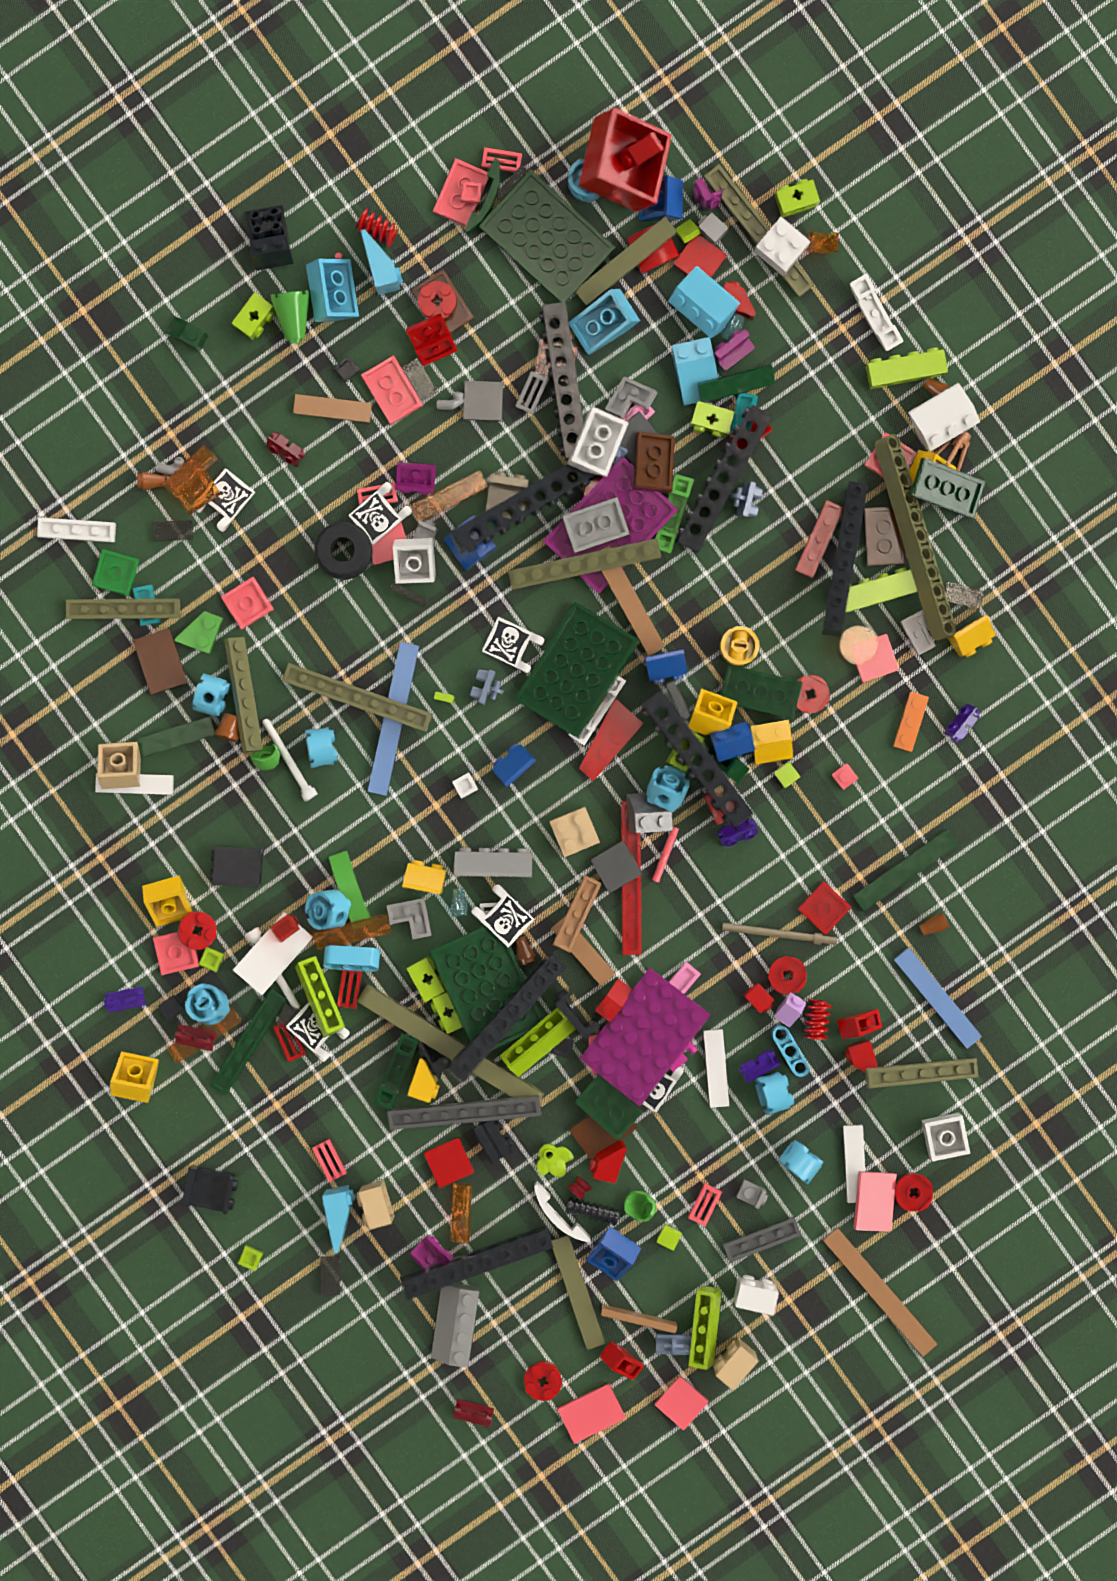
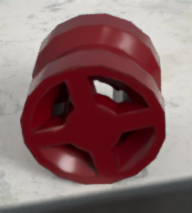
[568,1175,592,1200]

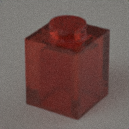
[269,914,300,943]

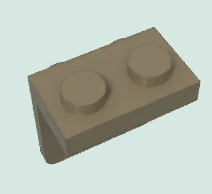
[486,472,529,519]

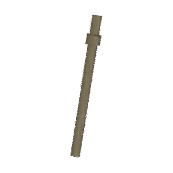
[722,923,837,945]

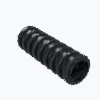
[566,1197,620,1226]

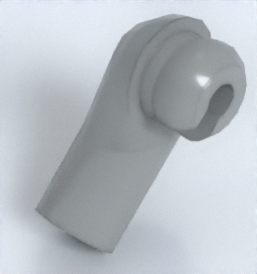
[437,392,464,410]
[157,457,185,476]

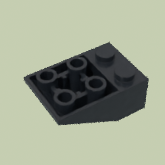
[245,205,293,271]

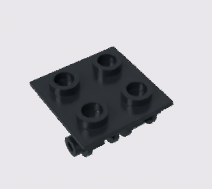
[419,1041,450,1078]

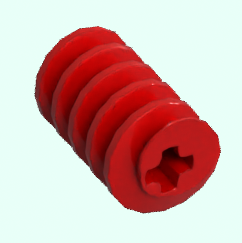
[355,208,399,247]
[803,998,832,1040]

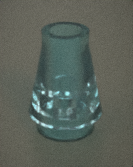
[721,312,745,341]
[450,889,469,917]

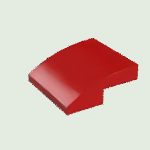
[627,224,680,274]
[406,313,458,366]

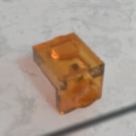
[808,232,839,255]

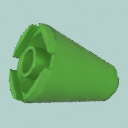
[270,290,309,344]

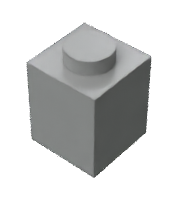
[698,212,728,246]

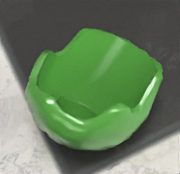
[250,744,280,771]
[624,1191,657,1222]

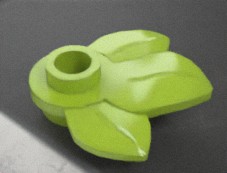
[537,1144,574,1177]

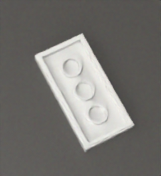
[233,912,313,995]

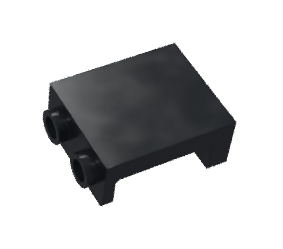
[210,846,264,888]
[555,989,600,1040]
[181,1165,238,1215]

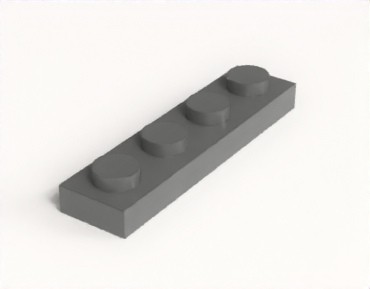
[723,1216,801,1263]

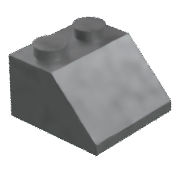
[627,793,673,833]

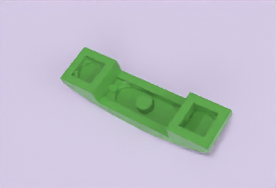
[655,474,694,553]
[329,851,372,929]

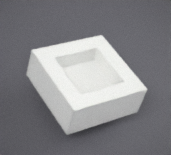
[452,773,478,799]

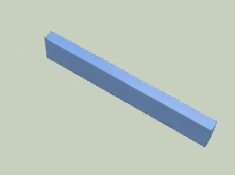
[893,947,982,1049]

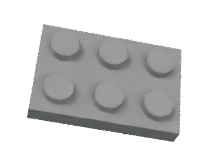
[562,497,629,553]

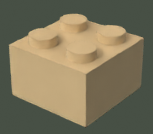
[98,742,141,789]
[550,807,600,857]
[357,1180,394,1230]
[713,1337,758,1391]

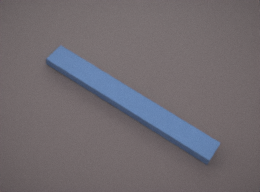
[368,642,419,796]

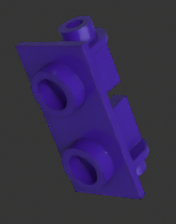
[944,703,980,743]
[717,818,758,847]
[104,987,146,1013]
[738,1049,780,1083]

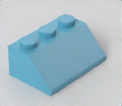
[306,259,359,322]
[668,266,740,338]

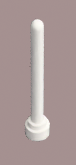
[262,719,318,802]
[245,927,300,1010]

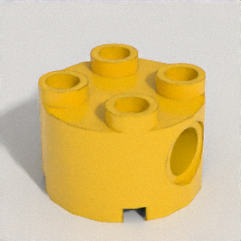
[720,626,759,666]

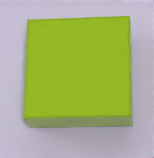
[675,219,701,243]
[434,692,455,704]
[774,762,800,788]
[199,947,225,972]
[656,1224,682,1251]
[238,1245,264,1271]

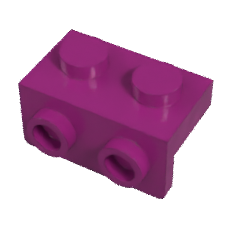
[692,177,723,211]
[714,329,755,371]
[395,462,436,495]
[409,1235,453,1269]

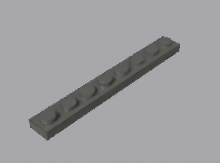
[387,1095,542,1130]

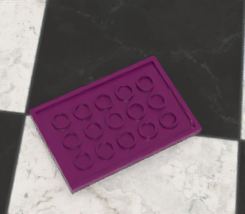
[544,457,678,594]
[580,968,711,1107]

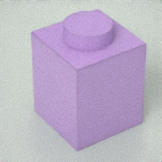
[774,992,806,1028]

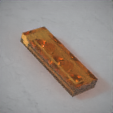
[162,445,217,498]
[451,1183,472,1244]

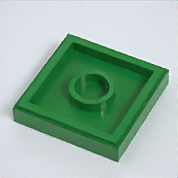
[92,549,140,596]

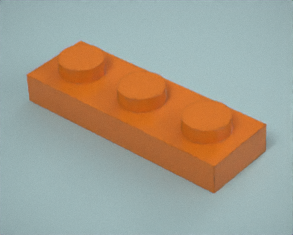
[893,691,929,752]

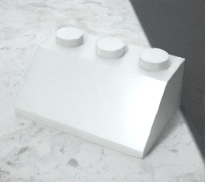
[908,383,980,451]
[567,407,628,477]

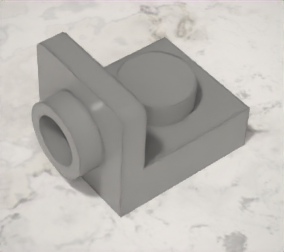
[413,519,438,540]
[736,1179,768,1209]

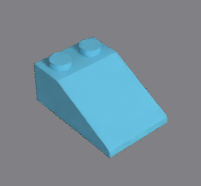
[361,230,403,295]
[569,289,640,355]
[671,337,718,406]
[322,1185,355,1253]

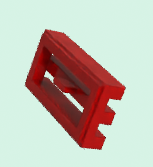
[337,970,362,1009]
[273,1019,307,1062]

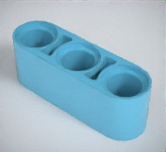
[323,945,380,972]
[771,1024,809,1077]

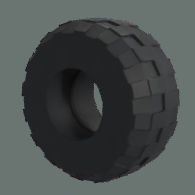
[314,522,372,580]

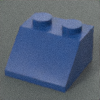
[639,176,683,222]
[443,515,497,571]
[644,649,687,685]
[708,722,755,762]
[492,744,536,787]
[586,1227,641,1281]

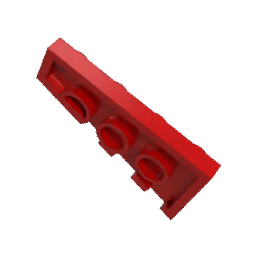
[579,699,644,781]

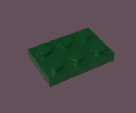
[575,1075,643,1141]

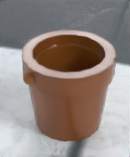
[214,713,240,742]

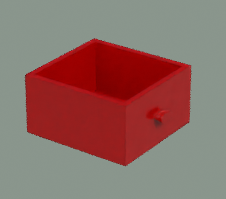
[578,107,672,212]

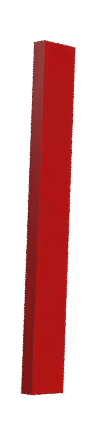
[621,801,642,955]

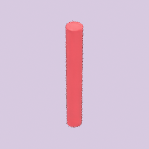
[652,827,679,882]

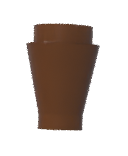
[515,936,535,966]

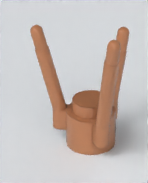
[935,431,971,472]

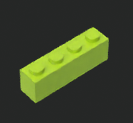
[866,348,948,389]
[846,567,918,613]
[295,956,345,1038]
[500,1007,576,1077]
[689,1286,722,1370]

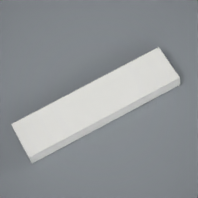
[37,518,116,543]
[95,773,174,794]
[703,1029,729,1108]
[843,1124,865,1203]

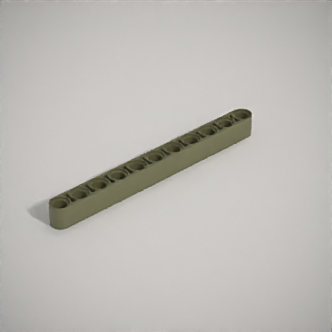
[875,434,956,640]
[357,984,545,1101]

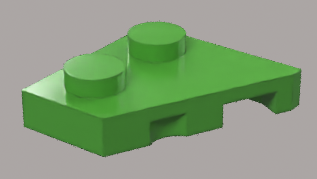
[175,611,223,654]

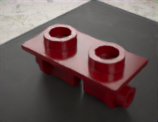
[266,432,306,467]
[174,1024,216,1051]
[452,1399,494,1427]

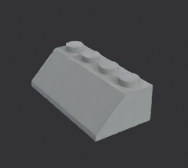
[454,848,532,877]
[431,1283,480,1368]

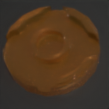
[839,626,878,664]

